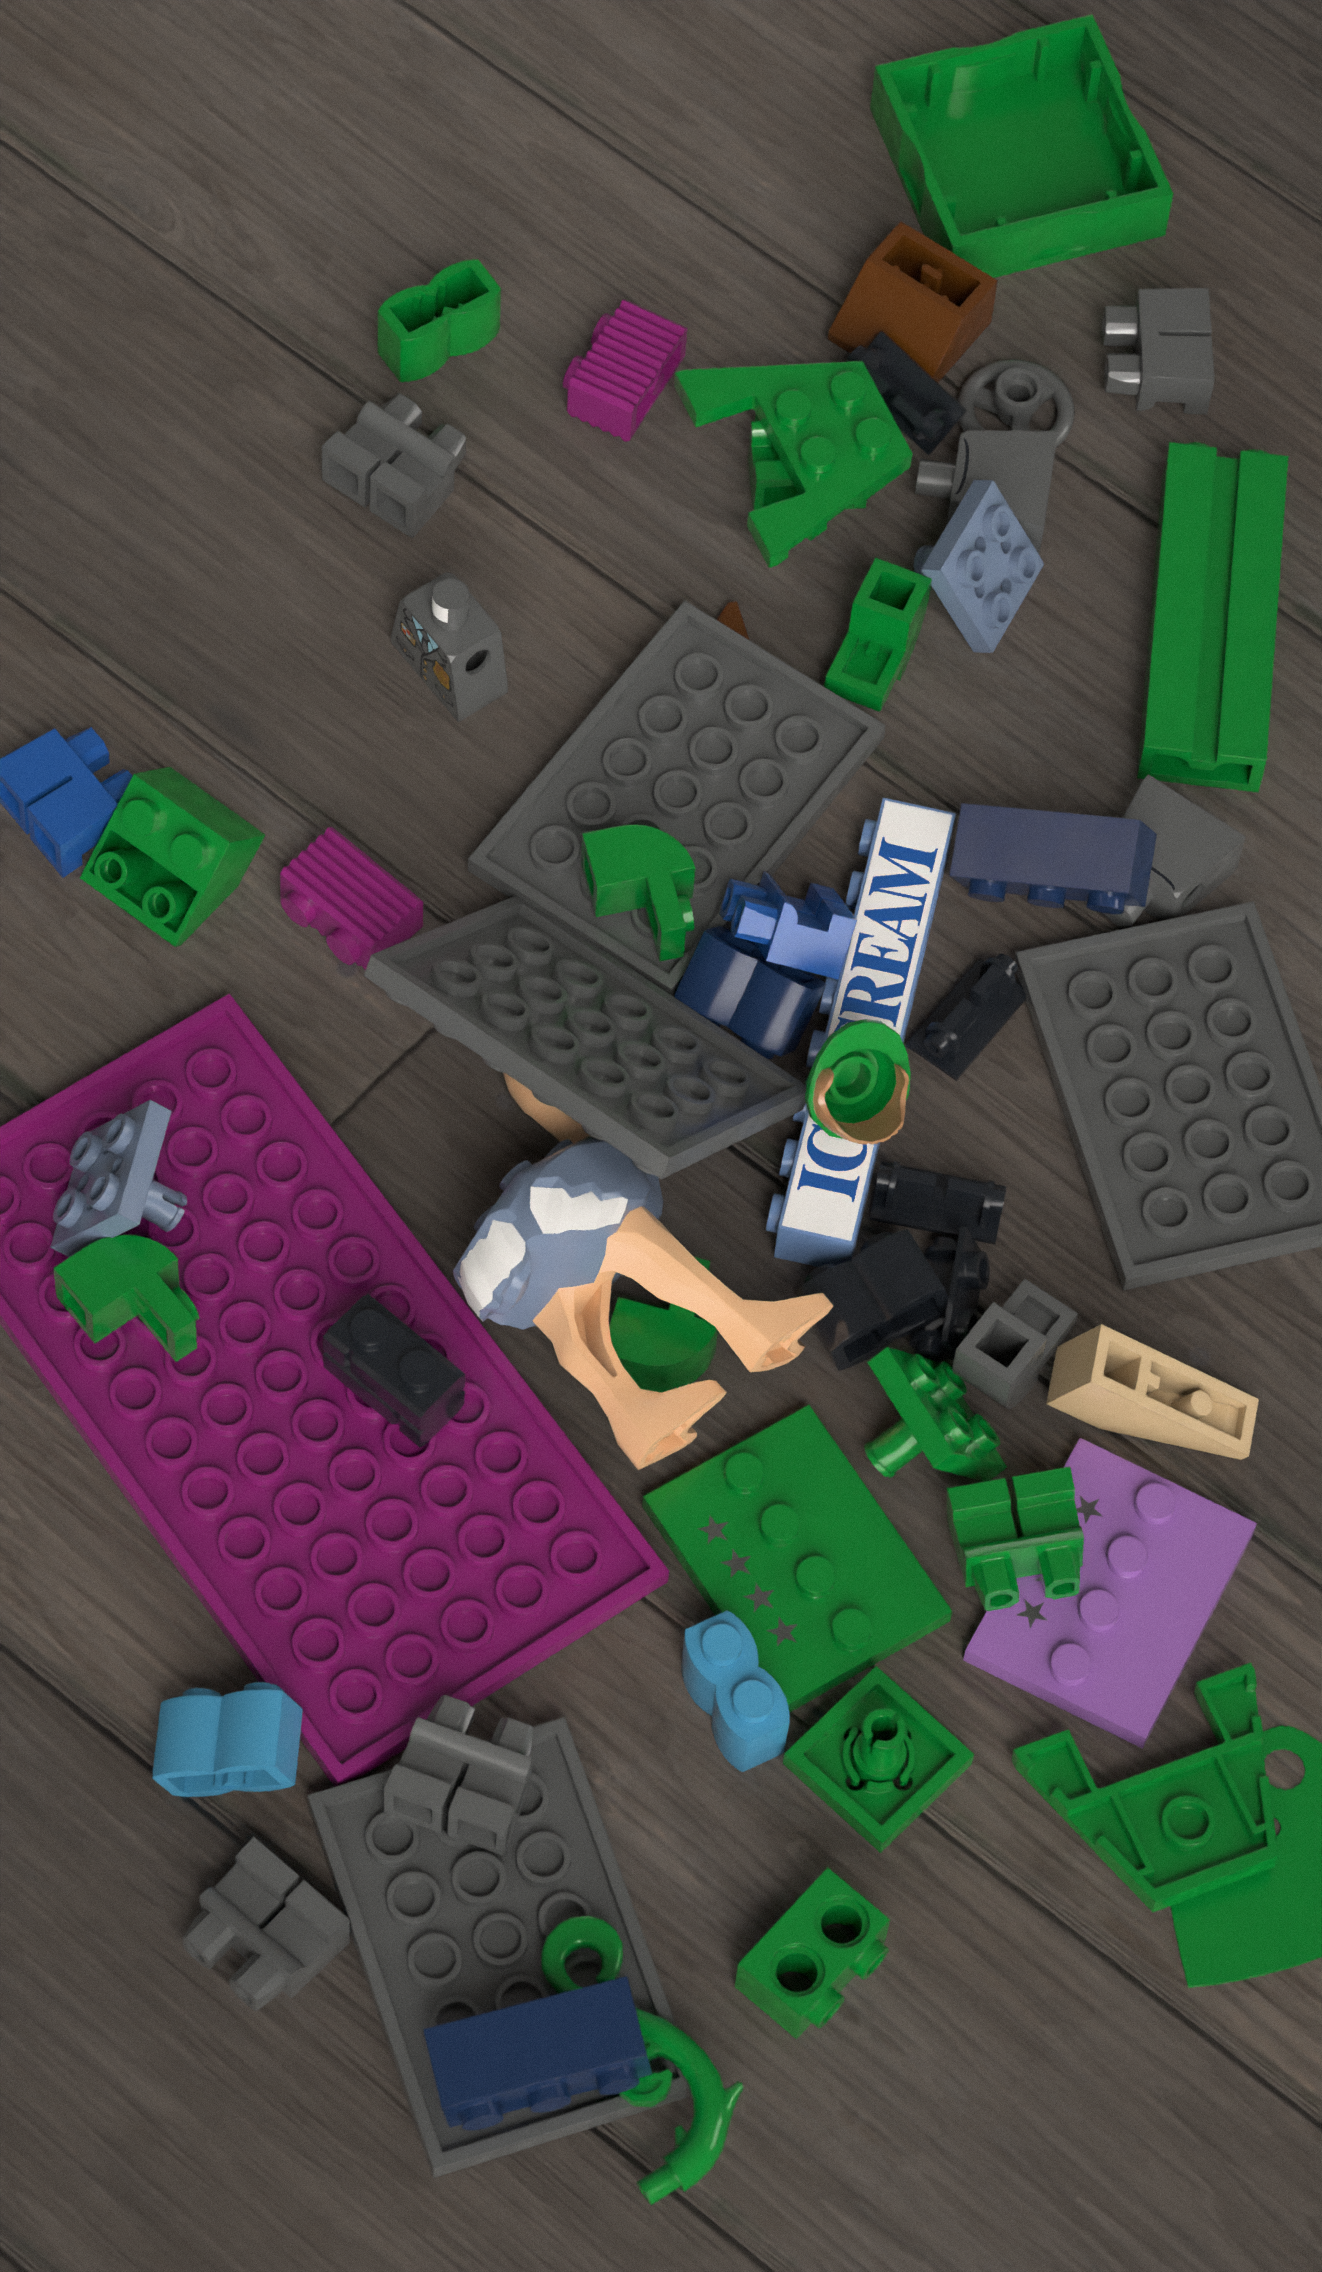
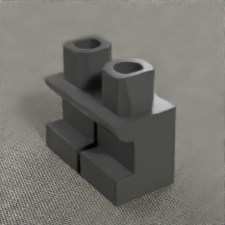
[1101,288,1215,415]
[322,393,466,539]
[384,1695,534,1856]
[183,1836,350,2011]

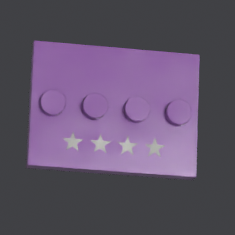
[963,1438,1257,1749]

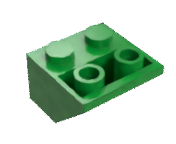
[80,767,265,947]

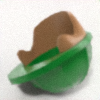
[805,1019,911,1145]

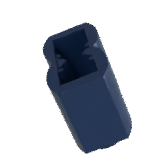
[674,926,827,1059]

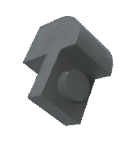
[952,1279,1078,1409]

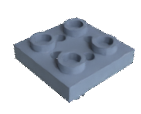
[914,480,1044,653]
[50,1100,187,1257]

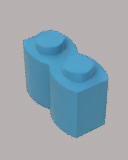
[681,1610,790,1772]
[152,1682,303,1797]

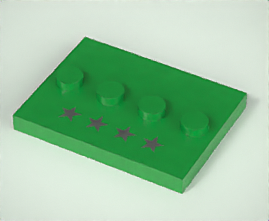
[642,1405,952,1713]

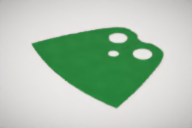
[1170,1726,1322,1988]

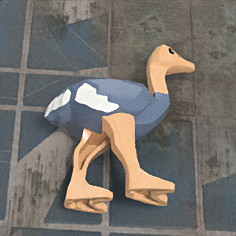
[453,1073,833,1470]

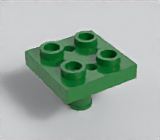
[864,1347,1007,1482]
[783,1666,974,1853]

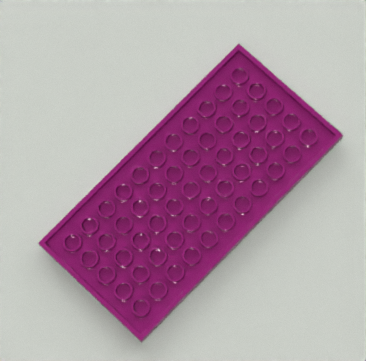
[0,993,669,1787]

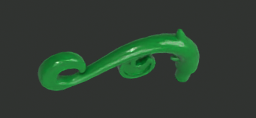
[541,1915,744,2205]

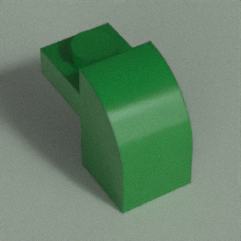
[824,557,932,712]
[581,825,695,962]
[53,1235,199,1362]
[609,1256,718,1393]

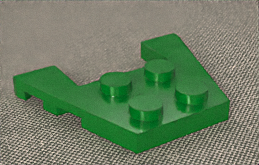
[674,361,913,568]
[1011,1662,1279,1913]

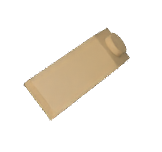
[1046,1324,1259,1460]

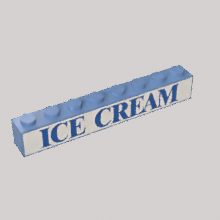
[766,798,956,1267]

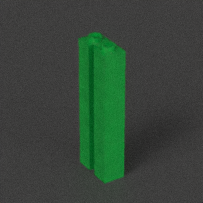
[1137,442,1289,793]

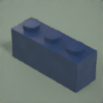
[949,803,1157,914]
[423,1976,652,2130]

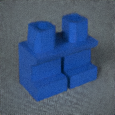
[0,727,132,878]
[719,872,857,980]

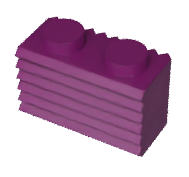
[563,299,688,442]
[280,827,423,971]

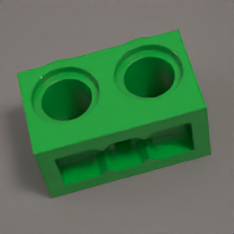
[734,1867,890,2040]

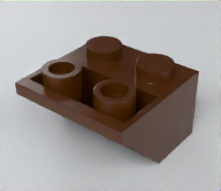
[827,221,998,382]

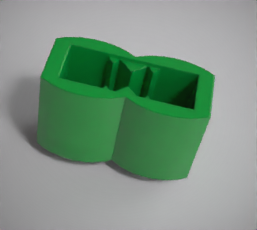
[378,259,501,382]

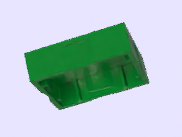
[870,14,1174,278]

